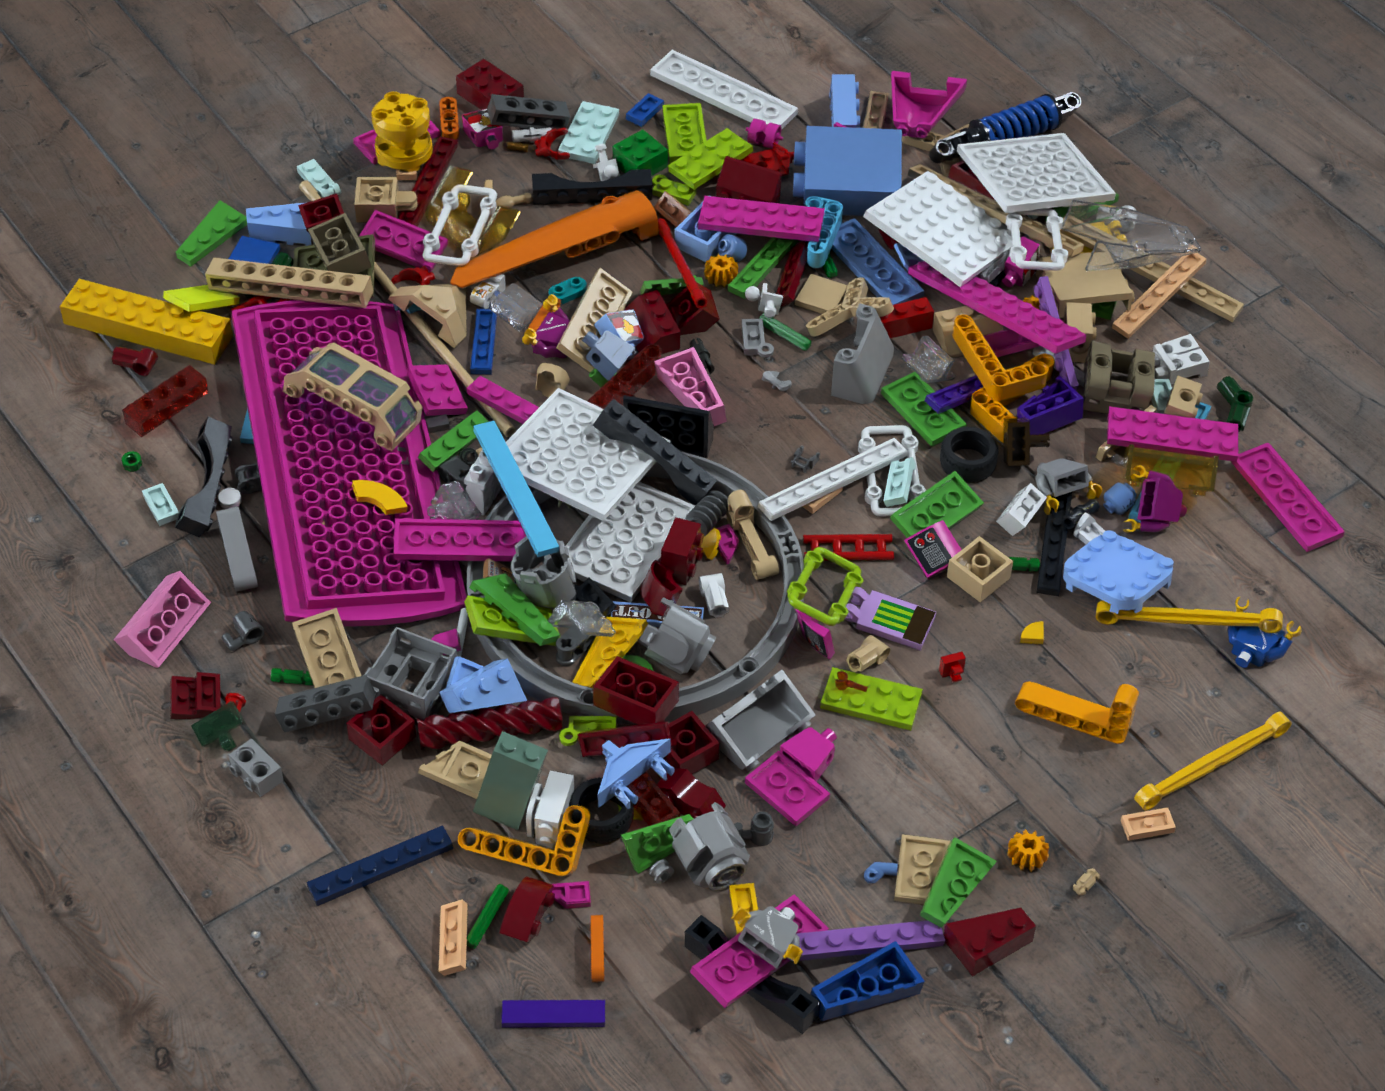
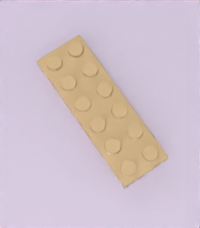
[556,268,632,372]

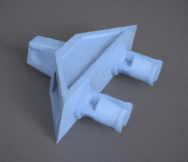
[597,739,675,809]

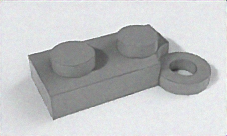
[741,319,774,358]

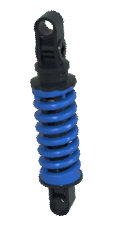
[929,93,1081,164]

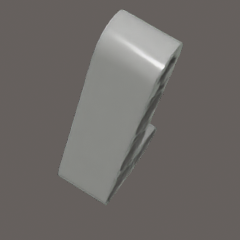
[216,507,258,592]

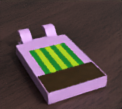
[845,587,936,651]

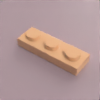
[439,899,468,976]

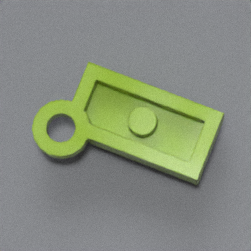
[652,175,696,206]
[559,716,616,746]

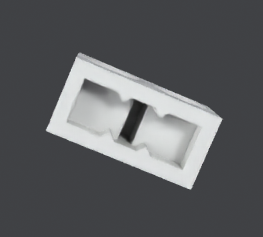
[996,483,1047,536]

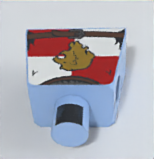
[594,309,644,360]

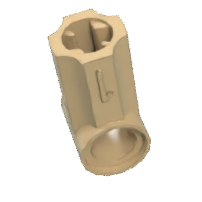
[846,635,891,673]

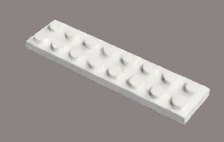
[650,50,798,129]

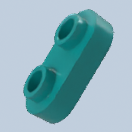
[549,277,587,305]

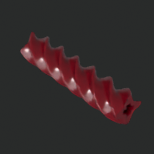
[417,697,563,750]

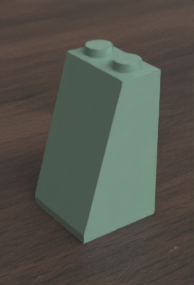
[473,731,548,830]

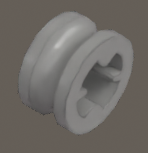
[649,859,674,884]

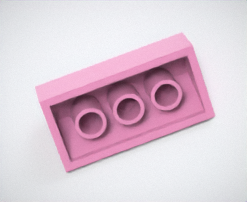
[114,571,211,668]

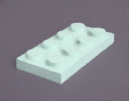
[558,101,619,164]

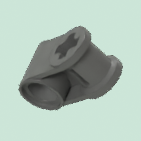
[437,455,470,496]
[235,463,262,494]
[556,623,596,666]

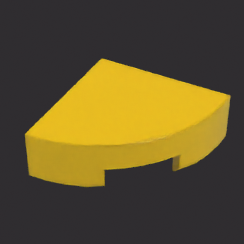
[701,528,721,560]
[1020,621,1044,644]

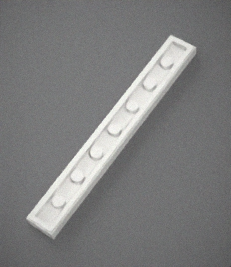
[758,438,908,521]

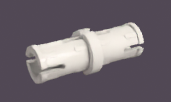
[512,127,552,143]

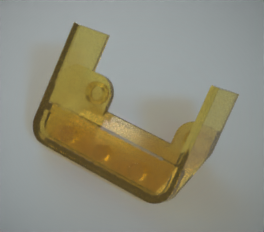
[425,166,520,257]
[1122,444,1219,496]

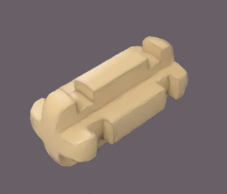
[1073,868,1100,896]

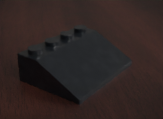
[623,395,714,458]

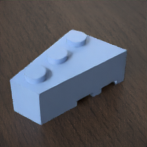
[829,74,860,128]
[246,202,312,246]
[439,658,527,713]

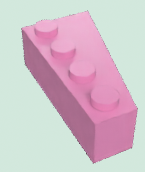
[654,347,727,426]

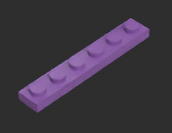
[1034,276,1079,391]
[797,920,945,961]

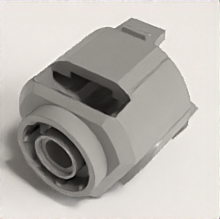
[511,536,576,610]
[638,597,716,675]
[669,802,750,890]

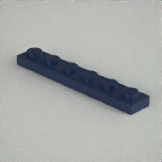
[307,825,453,906]

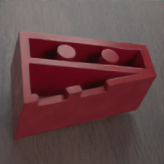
[943,907,1036,977]

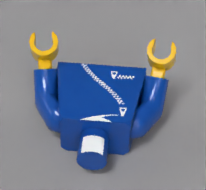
[1227,597,1302,668]

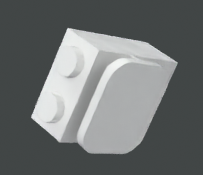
[526,771,574,849]

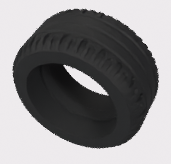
[940,427,998,483]
[569,777,634,843]

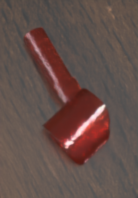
[835,671,868,692]

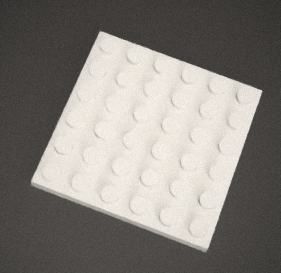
[957,133,1116,213]
[863,171,1021,287]
[489,388,670,521]

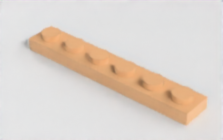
[1112,248,1207,339]

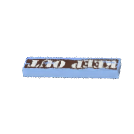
[611,601,704,627]

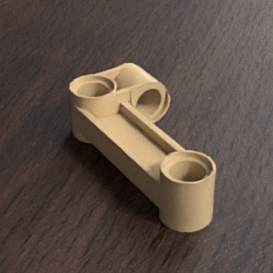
[726,490,779,580]

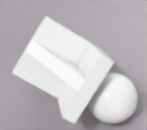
[593,143,620,181]
[745,283,783,318]

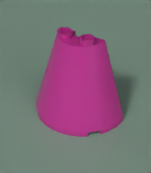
[891,71,967,138]

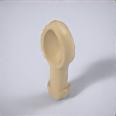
[496,193,533,210]

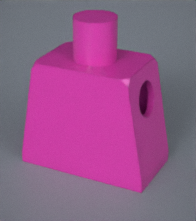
[780,727,837,782]

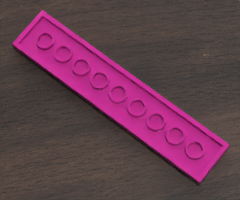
[908,261,1086,354]

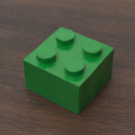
[612,129,668,176]

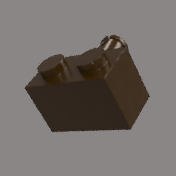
[1004,418,1050,466]

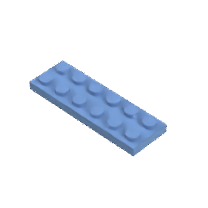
[831,218,924,305]

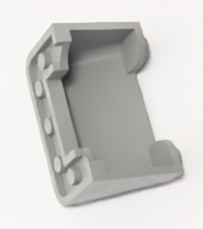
[831,303,894,404]
[706,670,815,771]

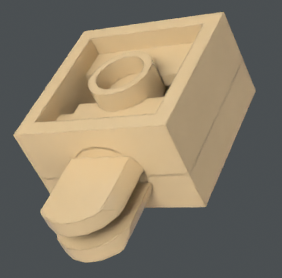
[354,177,418,222]
[1063,302,1097,363]

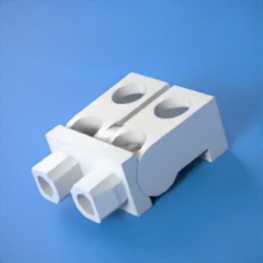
[1153,334,1210,384]
[464,449,502,516]

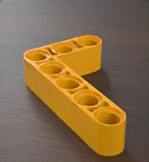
[952,314,1049,401]
[970,354,1055,443]
[1015,681,1139,744]
[458,805,590,876]

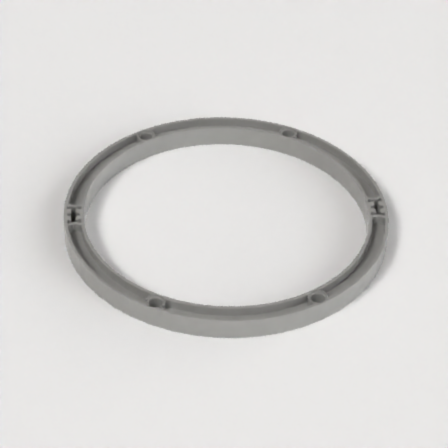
[467,452,804,725]

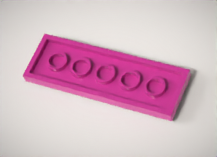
[698,196,825,242]
[1107,407,1238,462]
[1231,442,1345,552]
[394,518,526,561]
[690,894,829,1008]

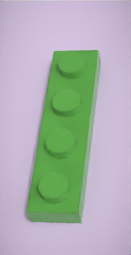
[418,410,489,472]

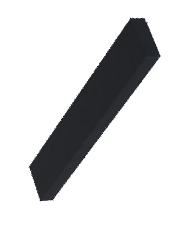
[1036,491,1073,597]

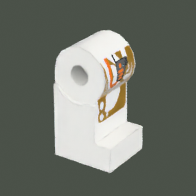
[470,274,506,309]

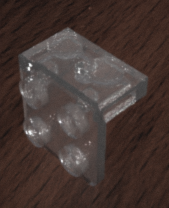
[488,283,543,333]
[547,600,616,637]

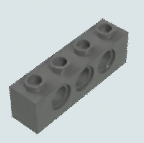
[487,94,570,129]
[275,675,376,733]

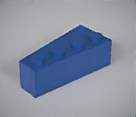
[810,941,925,1021]

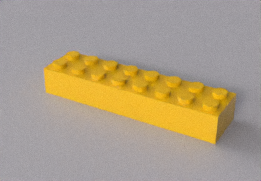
[60,279,233,365]

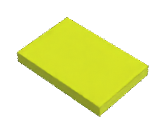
[163,285,239,312]

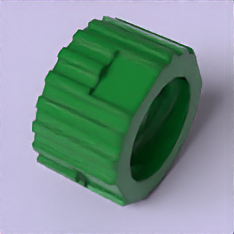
[121,451,143,472]

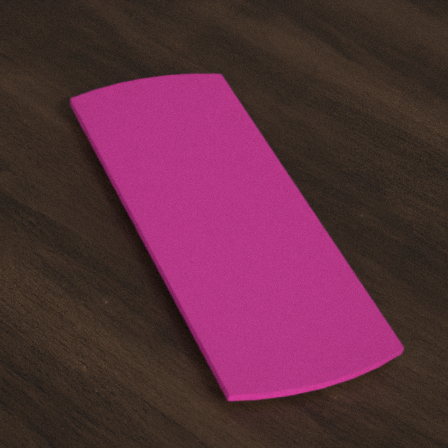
[232,300,467,626]

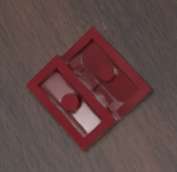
[170,672,221,719]

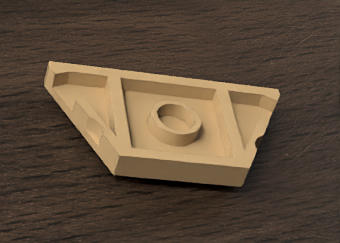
[418,741,492,799]

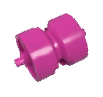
[746,118,783,149]

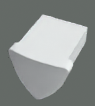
[1073,512,1105,544]

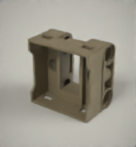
[1083,341,1155,414]

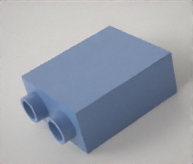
[793,126,902,216]

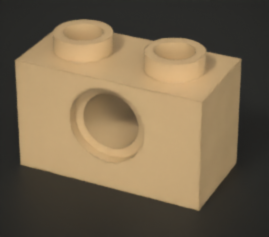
[1164,376,1203,418]

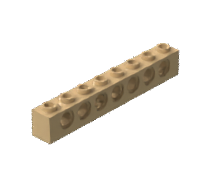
[205,258,373,308]

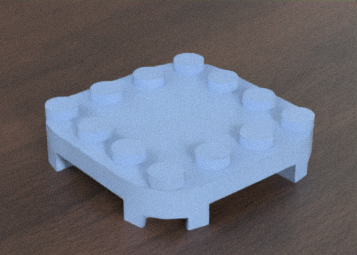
[1063,530,1173,614]

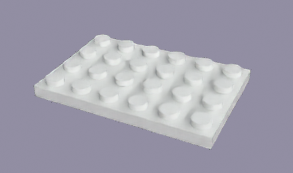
[566,482,695,602]

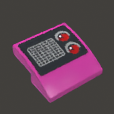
[904,520,962,579]
[795,609,835,660]

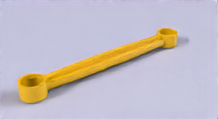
[1096,600,1283,633]
[1134,711,1292,811]

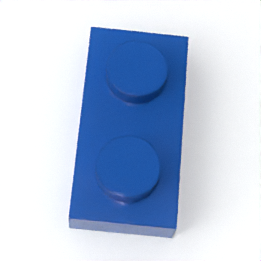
[626,93,664,127]

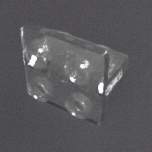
[901,336,956,383]

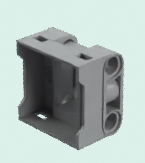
[364,627,457,720]

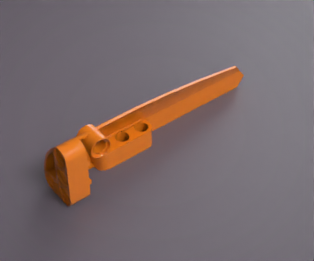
[450,191,658,288]

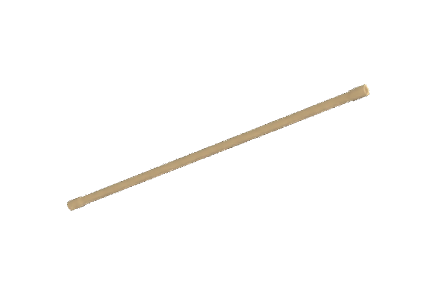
[299,180,516,437]

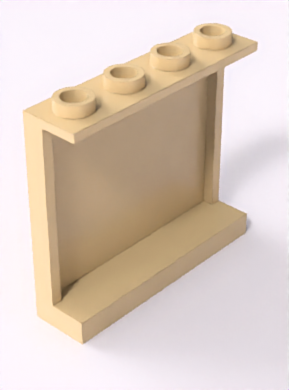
[1036,251,1134,318]

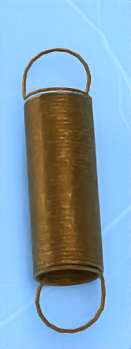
[502,142,534,152]

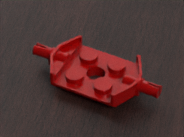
[741,142,794,176]

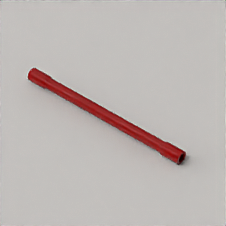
[658,218,707,309]

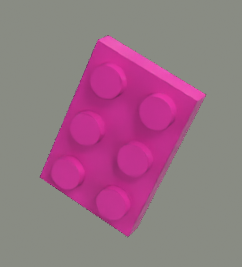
[407,364,468,416]
[745,750,830,826]

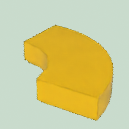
[352,480,408,515]

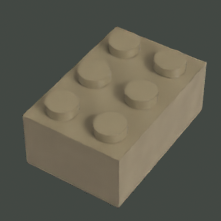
[308,213,372,274]

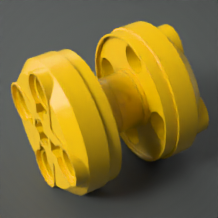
[371,91,433,172]

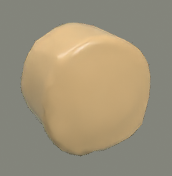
[535,363,570,398]

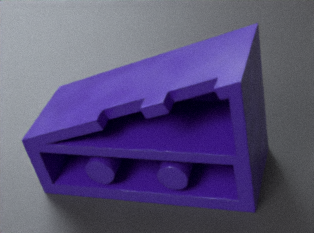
[1017,376,1084,435]

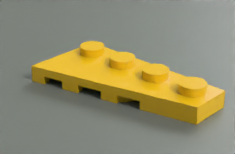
[572,617,648,689]

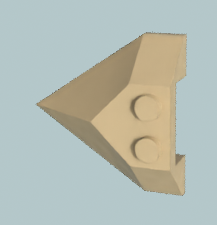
[388,284,467,348]

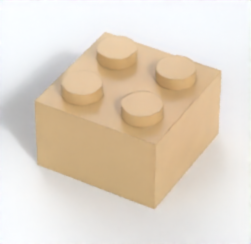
[947,536,1013,602]

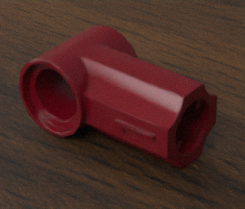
[112,347,158,376]

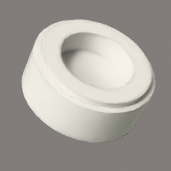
[218,488,241,509]

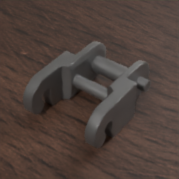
[790,445,820,473]

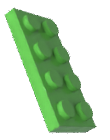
[881,371,967,447]
[890,471,984,538]

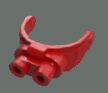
[535,128,570,160]
[391,266,435,285]

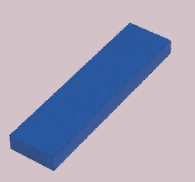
[470,309,498,375]

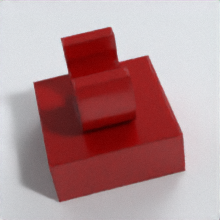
[939,651,966,683]

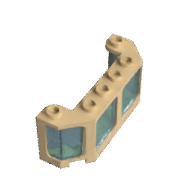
[283,343,422,452]

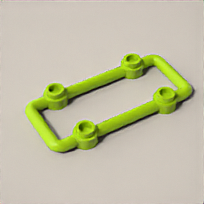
[787,547,863,626]

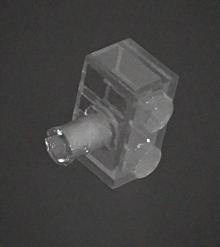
[427,481,482,520]

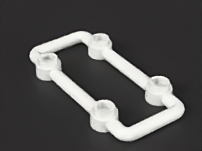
[422,184,497,266]
[1005,208,1068,271]
[858,425,926,517]

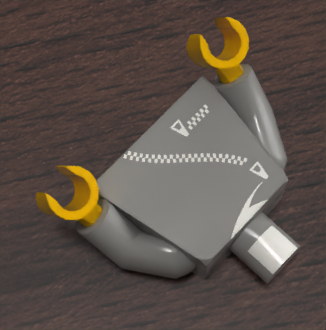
[1035,458,1102,515]
[731,906,803,968]

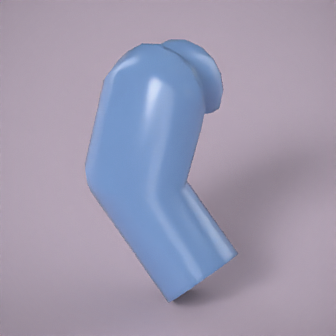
[864,862,898,883]

